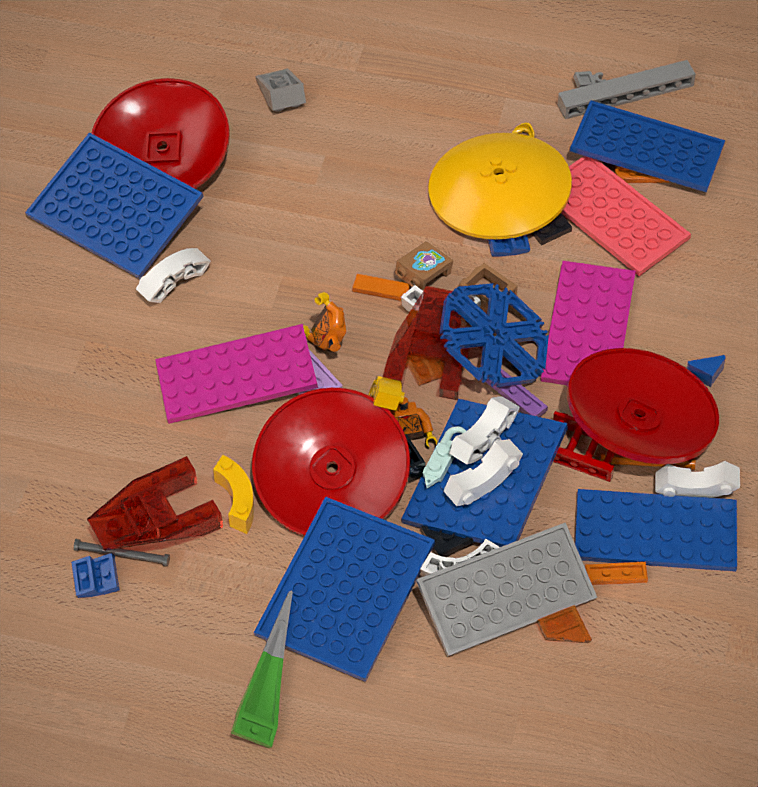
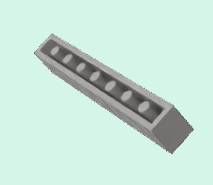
[558,60,696,119]

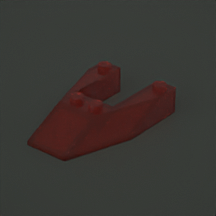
[383,286,470,400]
[87,456,223,551]

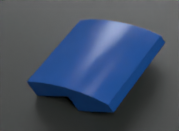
[488,235,530,257]
[71,553,120,598]

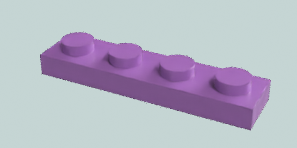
[485,369,548,417]

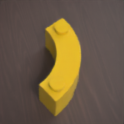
[368,376,405,411]
[213,455,254,534]

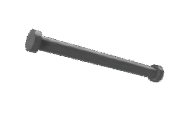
[74,539,170,566]

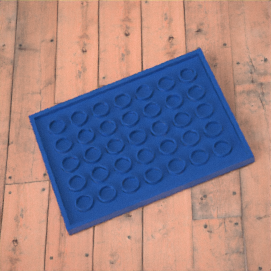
[25,133,204,279]
[401,399,568,547]
[254,497,435,682]

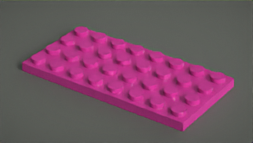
[541,261,636,385]
[155,324,318,424]

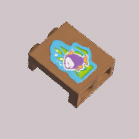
[395,241,453,291]

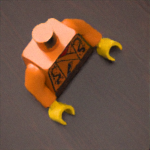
[303,292,347,352]
[388,397,438,447]

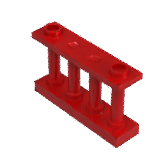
[553,411,615,482]

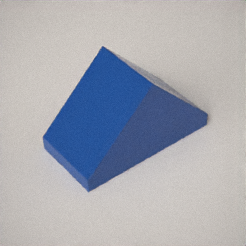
[687,355,726,387]

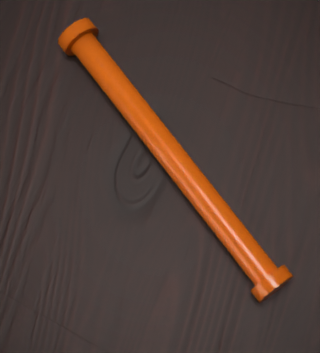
[600,454,696,470]

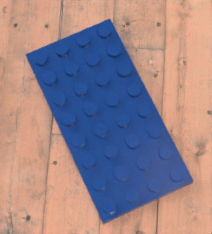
[570,100,725,193]
[575,489,737,572]

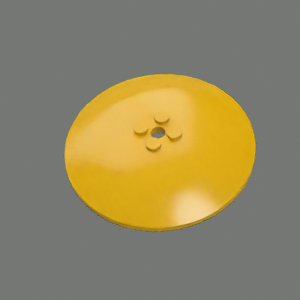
[428,133,572,239]

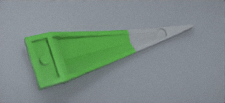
[231,590,293,748]

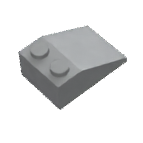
[255,68,306,111]

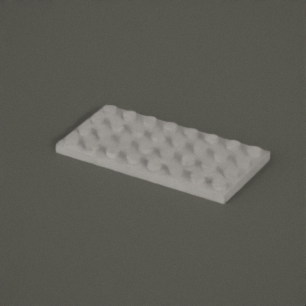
[416,522,597,657]

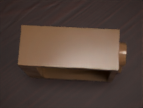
[459,263,518,314]

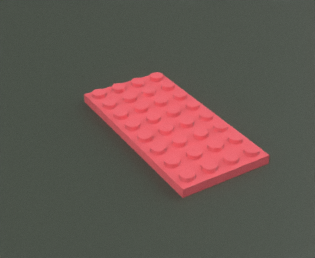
[561,156,691,276]

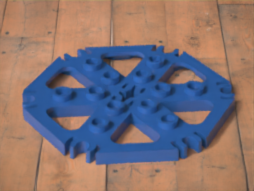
[440,283,549,387]

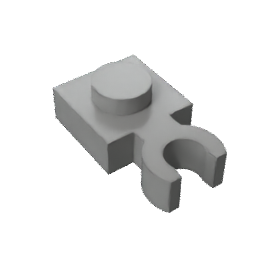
[573,71,606,88]

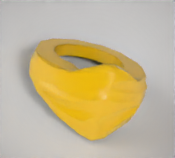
[512,122,535,137]

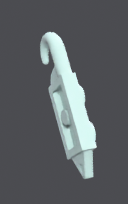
[422,426,466,488]

